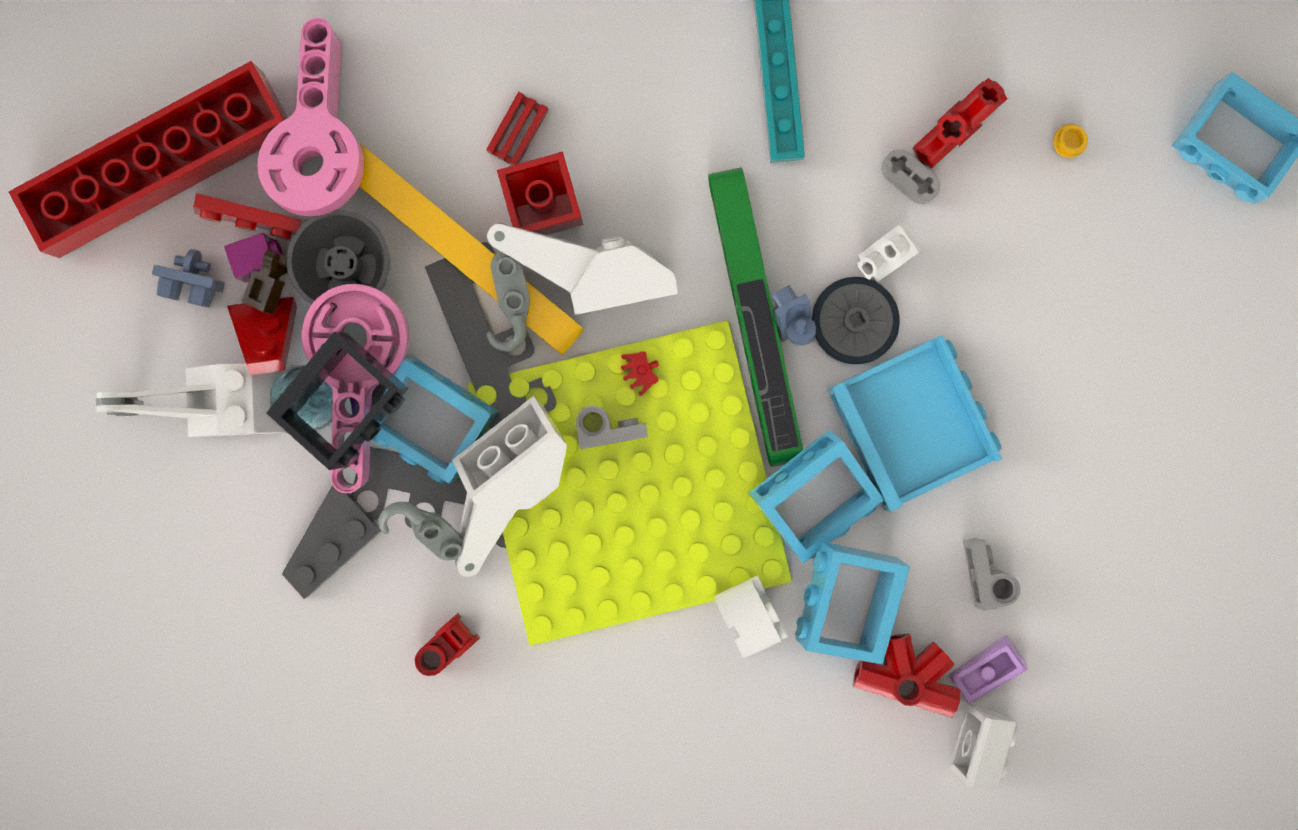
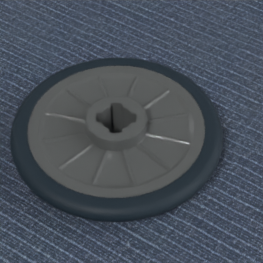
[812,277,900,364]

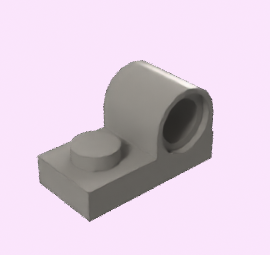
[576,406,648,449]
[963,538,1020,611]

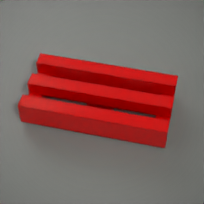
[486,91,549,166]

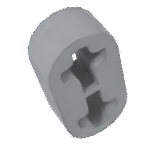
[881,149,940,204]

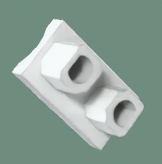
[857,221,924,282]

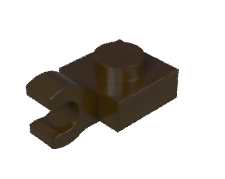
[242,250,288,314]

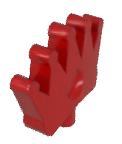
[621,351,659,396]

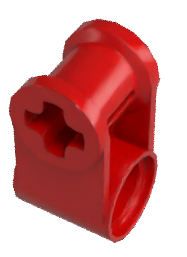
[414,613,480,676]

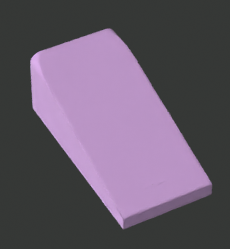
[949,635,1027,704]

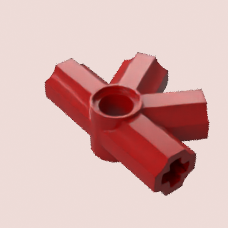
[912,78,1008,169]
[852,634,961,718]

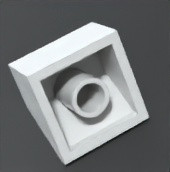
[949,704,1018,789]

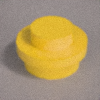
[1053,124,1088,158]

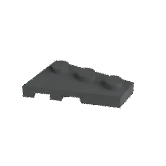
[282,485,381,599]

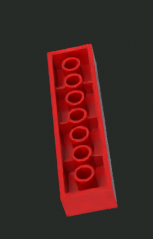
[8,61,288,258]

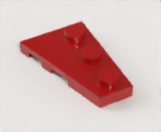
[193,193,302,240]
[227,297,297,375]

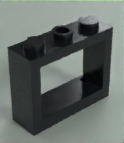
[266,331,409,470]

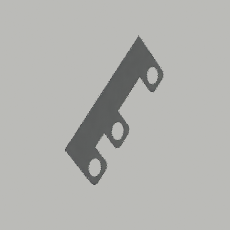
[425,242,556,429]
[351,447,506,548]

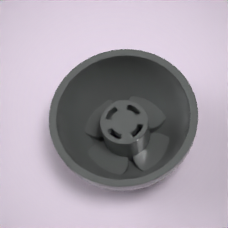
[287,210,390,312]

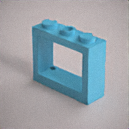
[1172,72,1298,204]
[372,357,499,484]
[749,430,884,564]
[795,542,910,665]

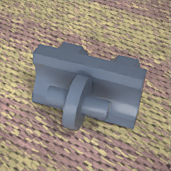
[152,249,225,308]
[772,285,816,346]

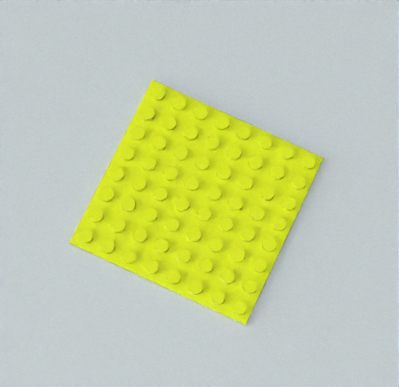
[467,320,792,646]

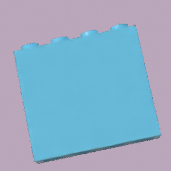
[827,335,1002,512]

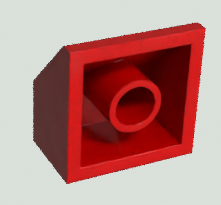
[497,151,584,235]

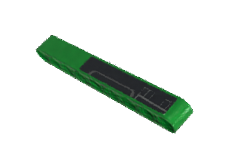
[708,167,803,467]

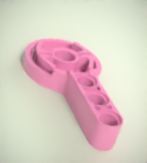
[258,18,364,217]
[302,284,410,493]

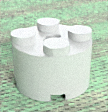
[714,576,787,658]

